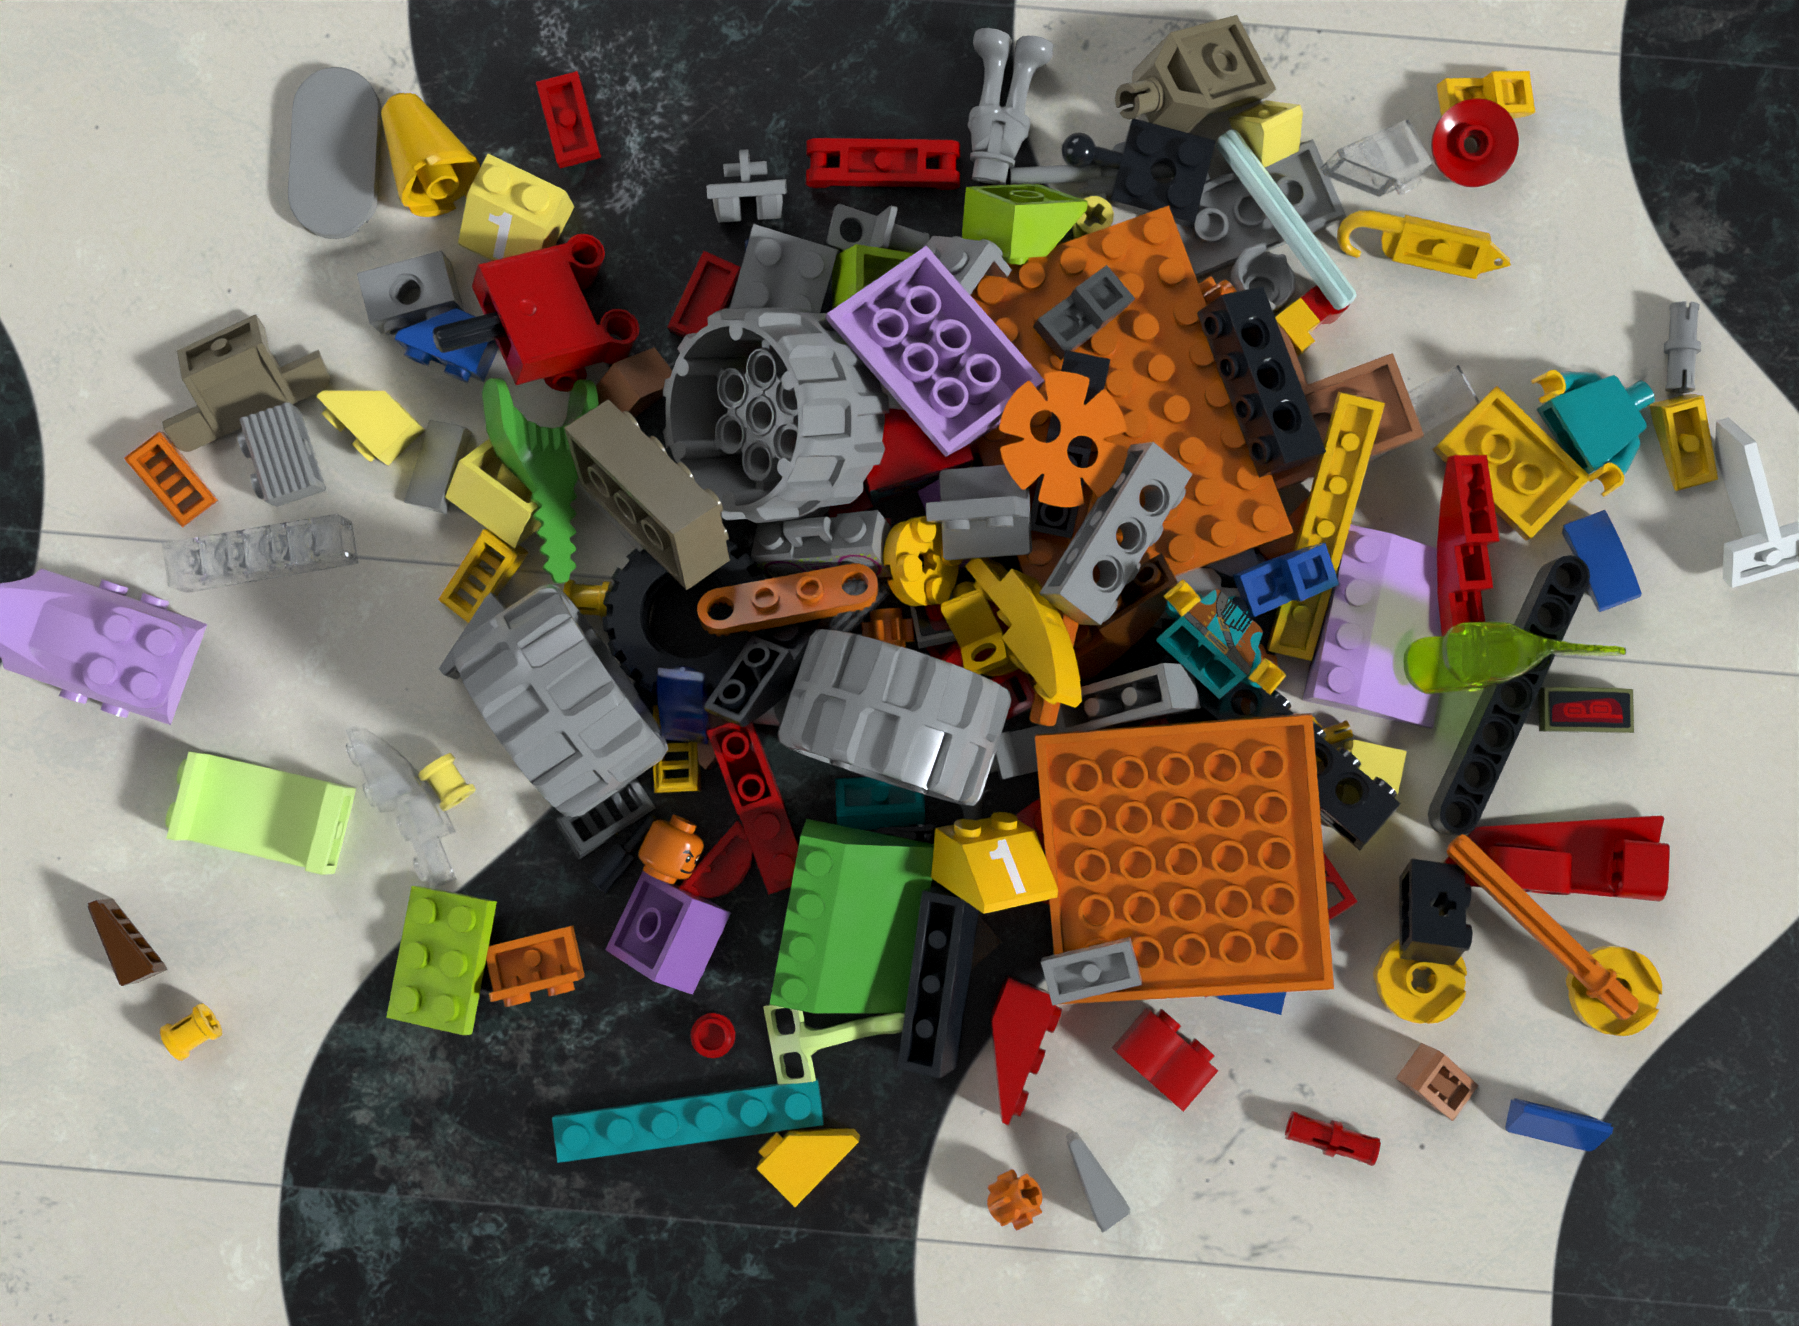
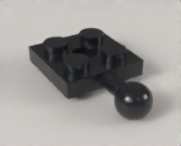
[1061,118,1216,228]

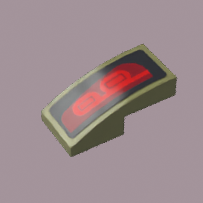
[1539,687,1634,733]

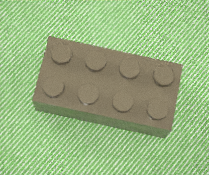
[564,400,730,590]

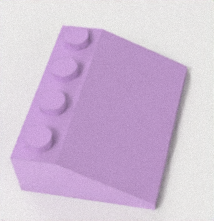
[825,246,1045,457]
[1302,525,1451,729]

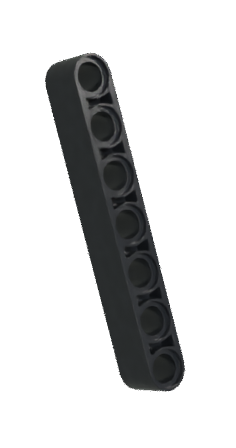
[1428,555,1590,835]

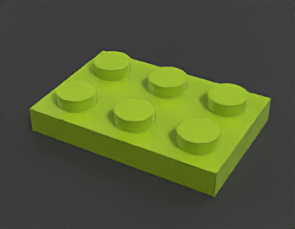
[386,886,497,1035]

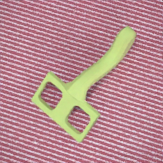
[763,1005,905,1084]

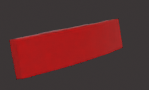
[1437,455,1500,639]

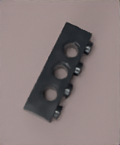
[1197,286,1326,478]

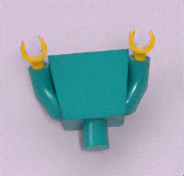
[1531,370,1655,497]

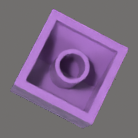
[605,871,731,995]

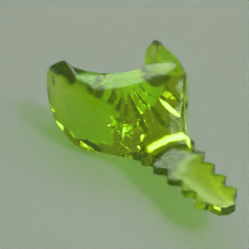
[1403,622,1626,694]

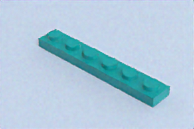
[552,1078,824,1163]

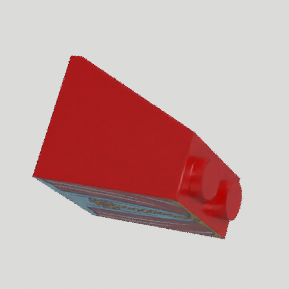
[864,408,979,505]

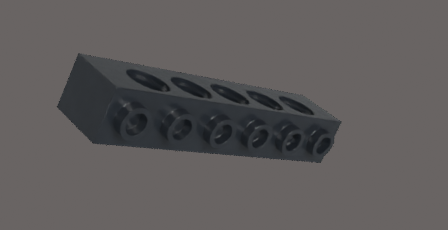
[1157,652,1401,851]

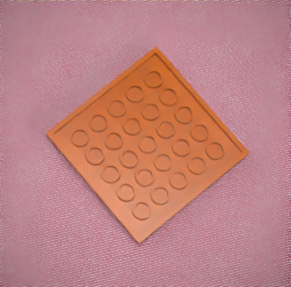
[1035,713,1334,1004]

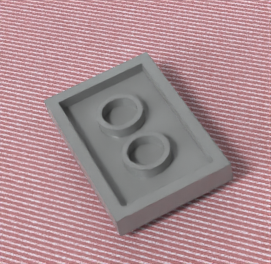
[730,224,838,313]

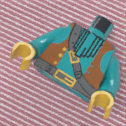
[1156,579,1286,699]

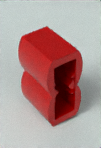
[1112,1007,1218,1112]

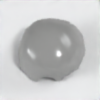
[1230,243,1295,313]

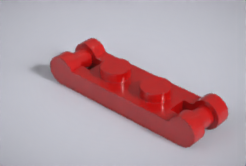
[806,138,960,190]

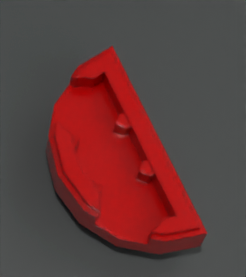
[679,820,753,898]

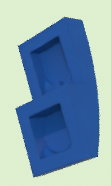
[1233,543,1339,617]

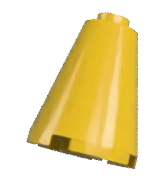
[381,93,480,217]

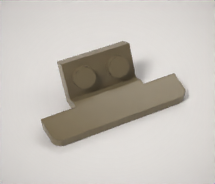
[162,314,330,452]

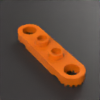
[697,563,878,636]

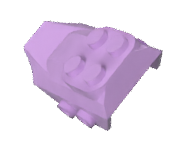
[0,569,207,725]

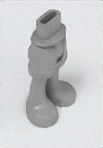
[967,28,1054,185]

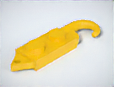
[1337,210,1511,279]

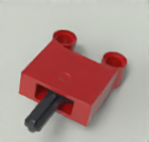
[432,234,640,385]

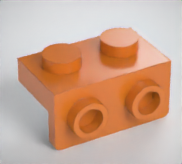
[486,925,585,1007]

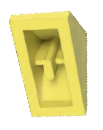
[1228,100,1303,168]

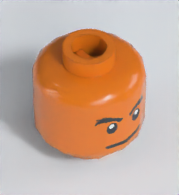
[638,815,704,884]

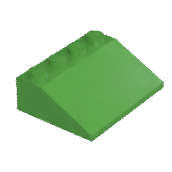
[769,819,934,1013]

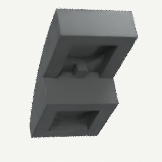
[1033,265,1135,360]

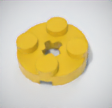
[883,516,963,606]
[1373,939,1467,1024]
[1566,946,1662,1036]

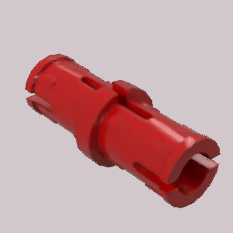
[1285,1111,1381,1166]

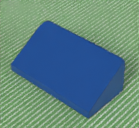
[1505,1098,1613,1151]

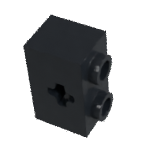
[1399,859,1473,966]

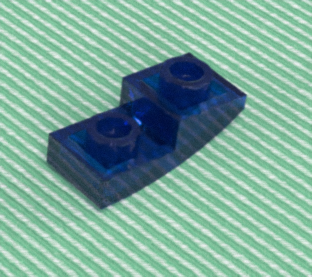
[657,666,711,744]

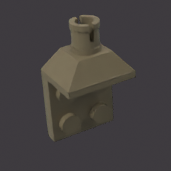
[1115,15,1276,133]

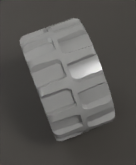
[663,307,889,523]
[452,584,668,817]
[778,629,1011,806]

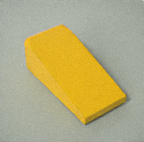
[1649,394,1718,491]

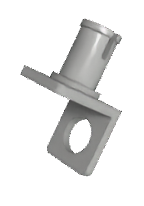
[826,204,929,253]

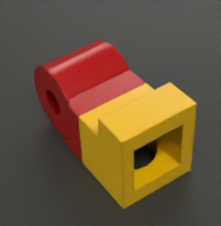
[1275,285,1350,358]

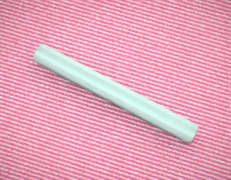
[1216,129,1357,310]

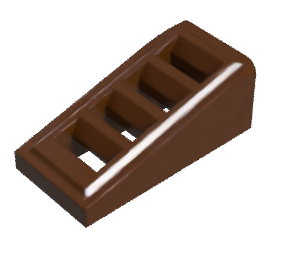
[87,899,168,986]

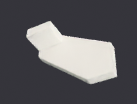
[1715,417,1799,588]

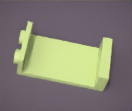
[165,751,356,875]

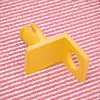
[941,581,1009,674]

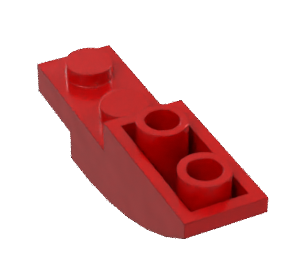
[707,722,799,895]

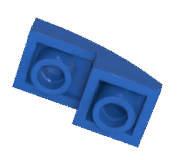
[1562,510,1642,612]

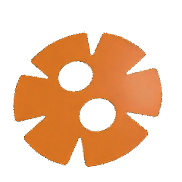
[999,371,1128,507]

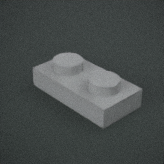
[1041,937,1142,1005]

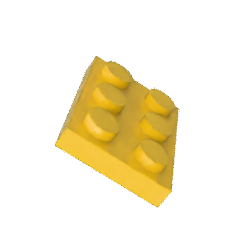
[1432,386,1589,541]

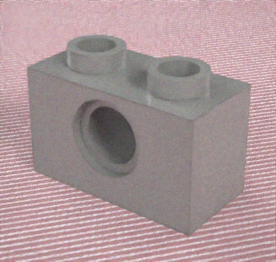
[357,250,464,335]

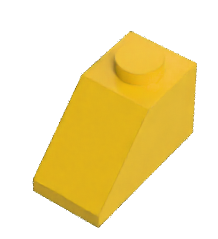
[756,1129,860,1207]

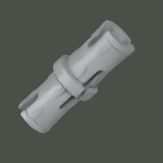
[1664,301,1701,393]

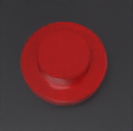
[691,1013,735,1058]

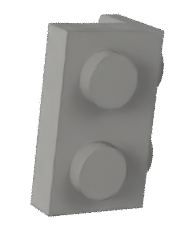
[926,236,1012,295]

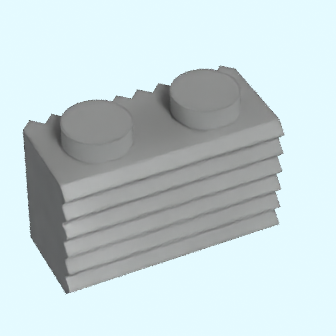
[237,403,326,507]

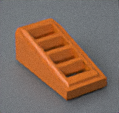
[124,431,219,527]

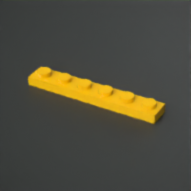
[1267,391,1385,661]

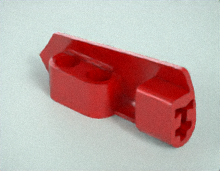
[1444,815,1670,902]

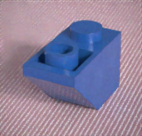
[395,308,499,383]

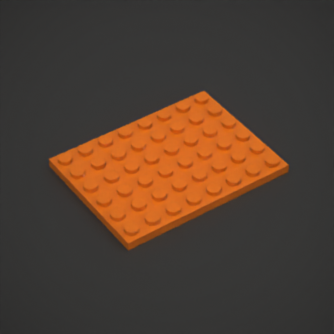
[970,205,1294,587]

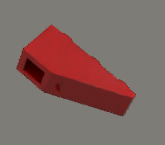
[990,974,1062,1126]

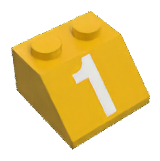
[931,812,1058,914]

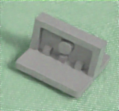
[926,465,1032,560]

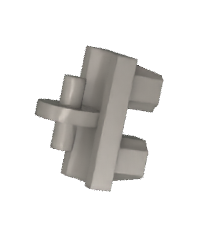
[706,149,787,222]

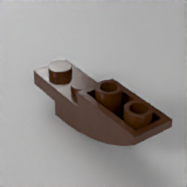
[1025,553,1178,691]

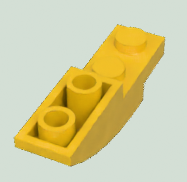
[965,558,1082,708]

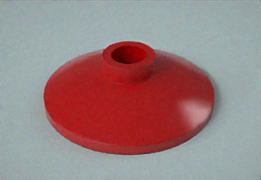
[1431,98,1519,187]

